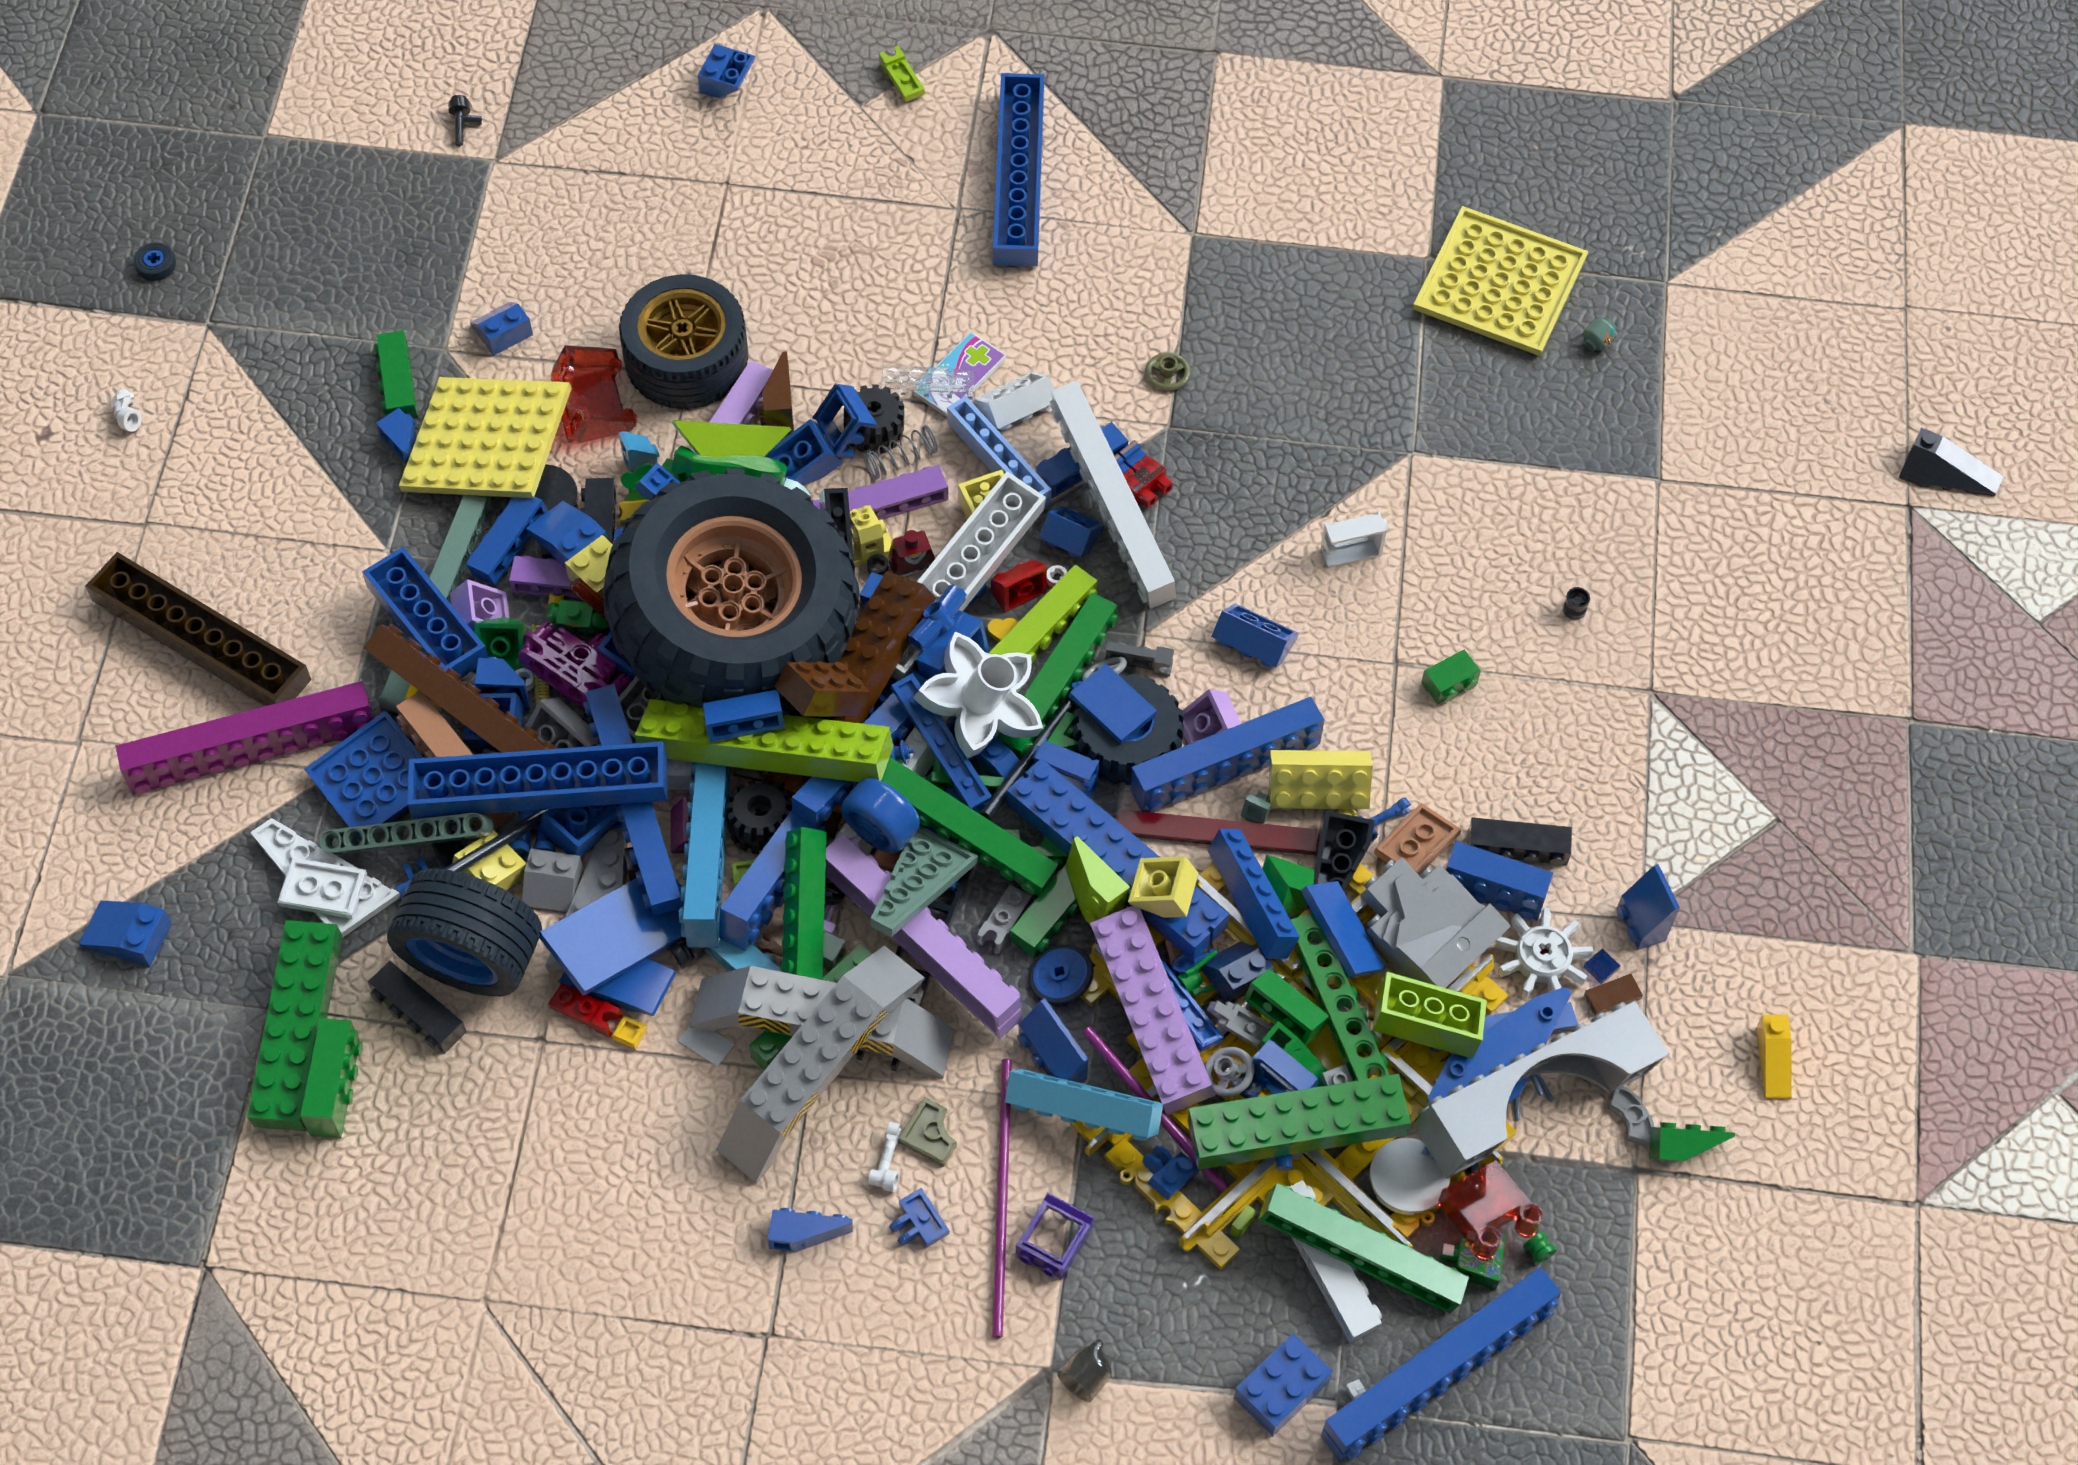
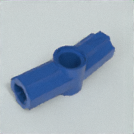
[907,585,967,651]

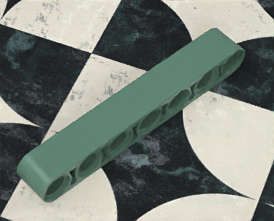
[319,813,494,854]

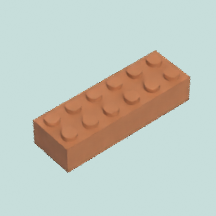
[396,691,512,830]

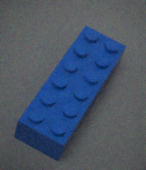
[362,547,488,679]
[719,810,825,951]

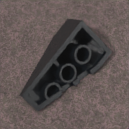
[1898,427,2004,496]
[1308,810,1375,908]

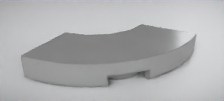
[1608,1086,1654,1148]

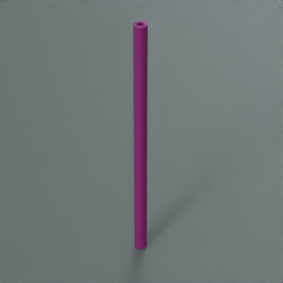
[1082,1026,1229,1193]

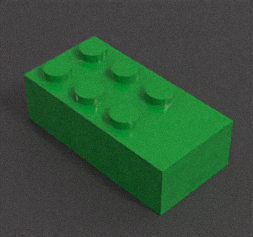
[300,1018,363,1138]

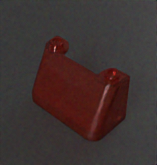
[551,345,637,443]

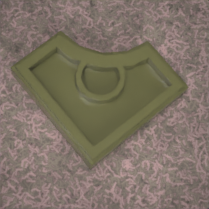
[898,1097,957,1167]

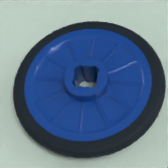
[1028,944,1094,1005]

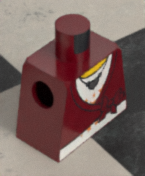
[888,530,935,578]

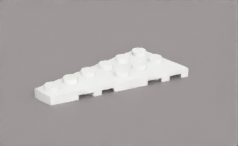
[250,818,400,938]

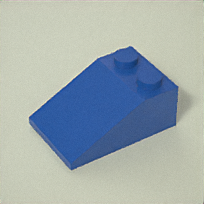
[764,418,843,486]
[526,501,608,569]
[539,804,619,858]
[1616,864,1680,950]
[79,900,172,967]

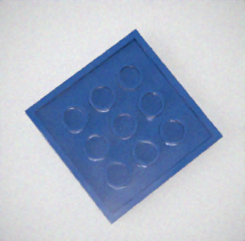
[304,710,424,842]

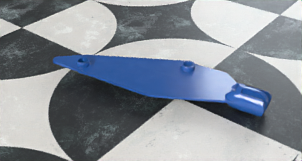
[1422,987,1571,1160]

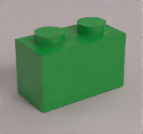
[1421,649,1481,704]

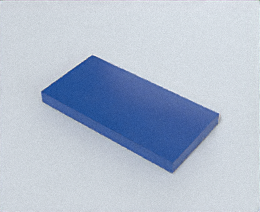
[1301,881,1386,978]

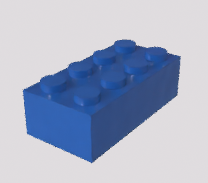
[1446,841,1553,921]

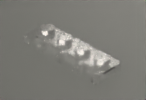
[880,365,975,400]

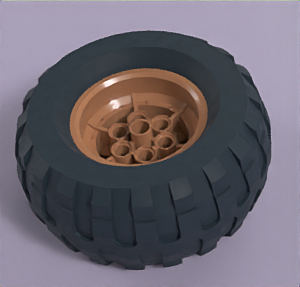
[604,468,859,710]

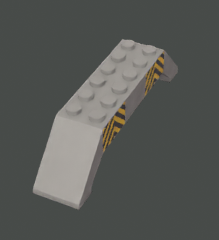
[716,946,925,1183]
[689,966,954,1078]

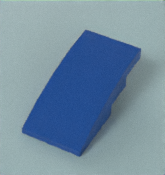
[559,959,676,1016]

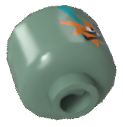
[1583,318,1617,352]

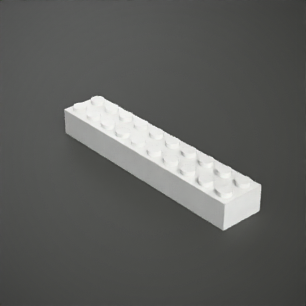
[1049,380,1176,609]
[891,472,1046,681]

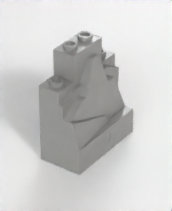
[1360,857,1511,988]

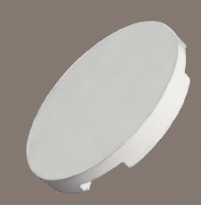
[1369,1138,1450,1215]

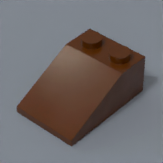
[758,351,794,436]

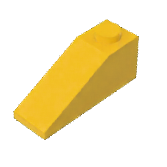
[1756,1015,1792,1099]

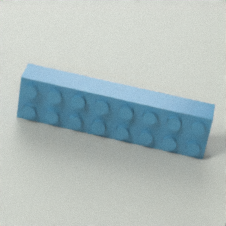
[679,762,731,948]

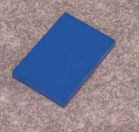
[1070,663,1157,744]

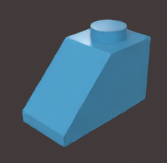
[618,432,660,473]

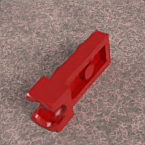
[548,983,623,1037]

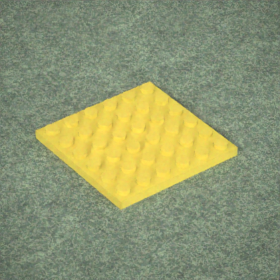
[1413,206,1589,356]
[399,377,572,498]

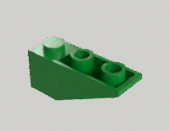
[1257,1021,1328,1087]
[1649,1122,1735,1161]

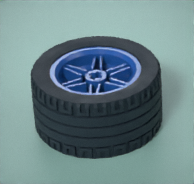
[387,869,542,997]

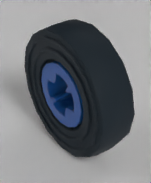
[134,242,176,281]

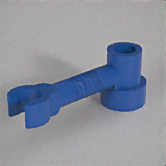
[1357,797,1412,843]

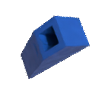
[768,1208,853,1252]

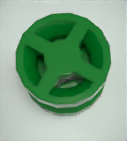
[1523,1232,1557,1265]

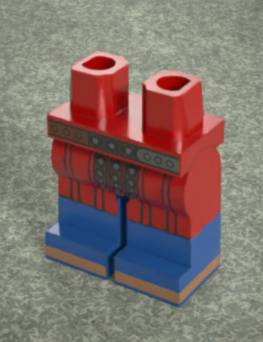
[1114,440,1173,508]

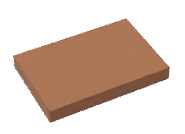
[1374,803,1461,875]

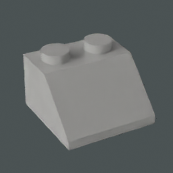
[522,849,583,914]

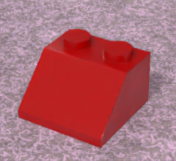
[991,559,1047,613]

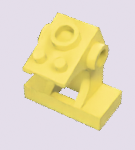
[850,505,892,567]

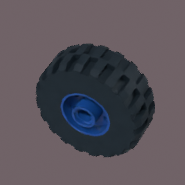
[1073,674,1184,785]

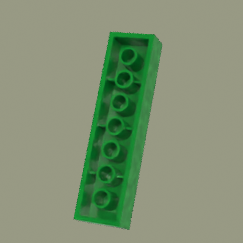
[247,920,343,1131]
[1188,1074,1411,1170]

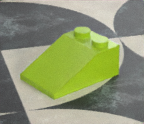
[1066,836,1130,924]

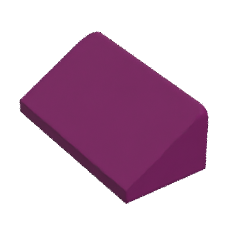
[670,797,690,854]

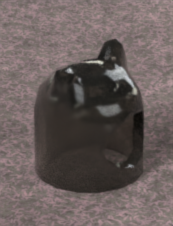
[1057,1339,1112,1402]

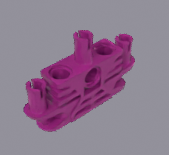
[518,621,632,708]

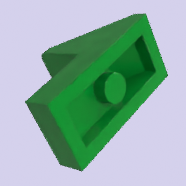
[1047,712,1078,752]

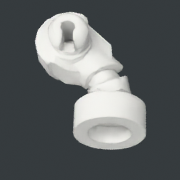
[111,389,142,432]

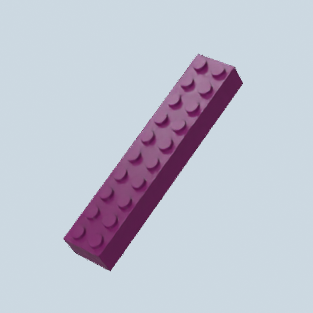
[115,681,374,795]

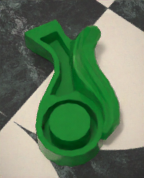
[671,445,787,486]

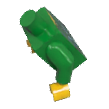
[546,593,609,639]

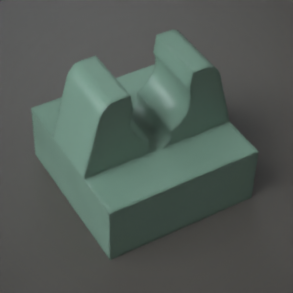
[1241,792,1272,824]

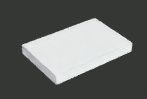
[277,857,367,919]

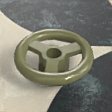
[1145,352,1191,391]

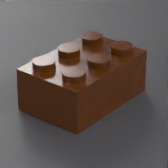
[775,661,870,716]

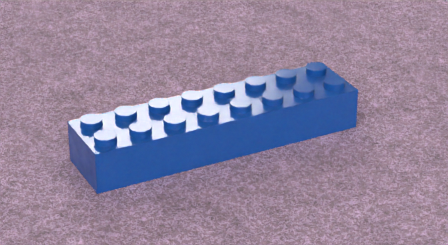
[1130,696,1325,812]

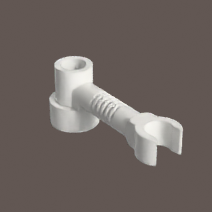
[868,1122,902,1192]

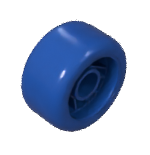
[841,778,920,853]

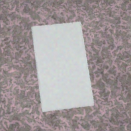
[678,1027,735,1066]

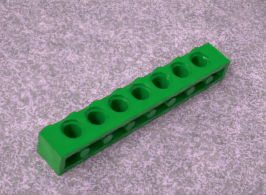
[1291,913,1389,1081]

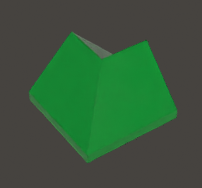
[474,617,527,671]
[1262,855,1315,917]

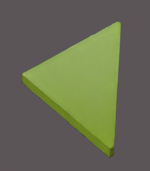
[671,420,791,458]

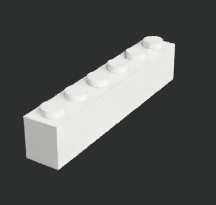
[1290,1180,1382,1343]

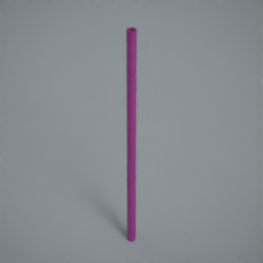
[992,1059,1012,1338]

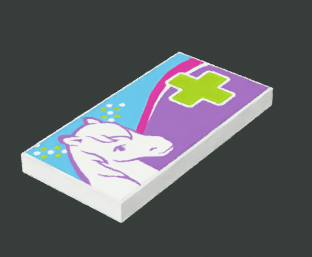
[912,332,1006,417]

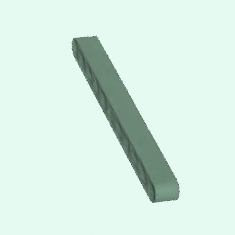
[379,495,492,714]

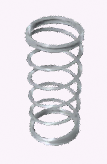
[863,425,938,480]

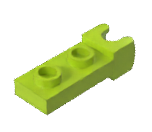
[879,46,925,102]

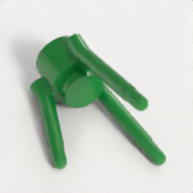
[1177,950,1218,997]

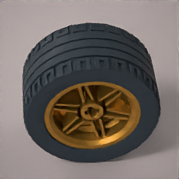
[619,274,748,409]

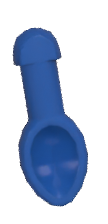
[1171,948,1218,974]

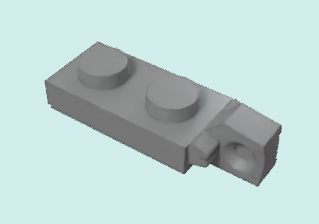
[1207,1001,1273,1050]

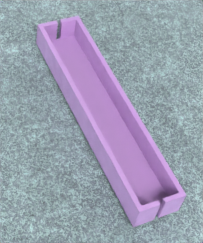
[825,834,1022,1039]

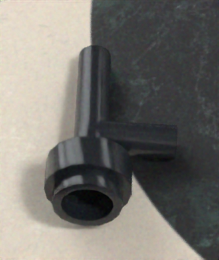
[448,95,482,146]

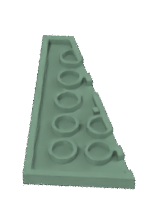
[870,826,978,937]

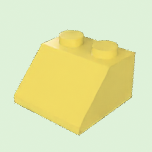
[1128,856,1199,918]

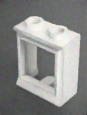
[1320,511,1389,568]

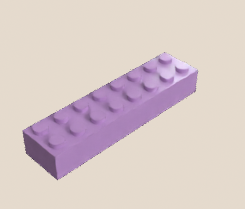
[1090,906,1216,1115]

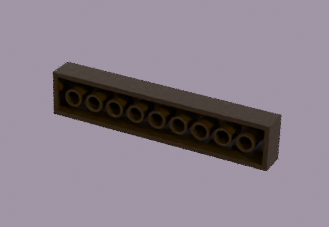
[85,552,312,706]

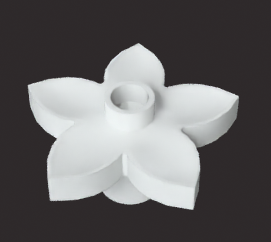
[913,632,1043,758]

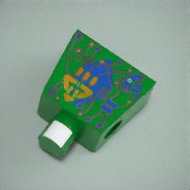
[1441,1232,1506,1290]

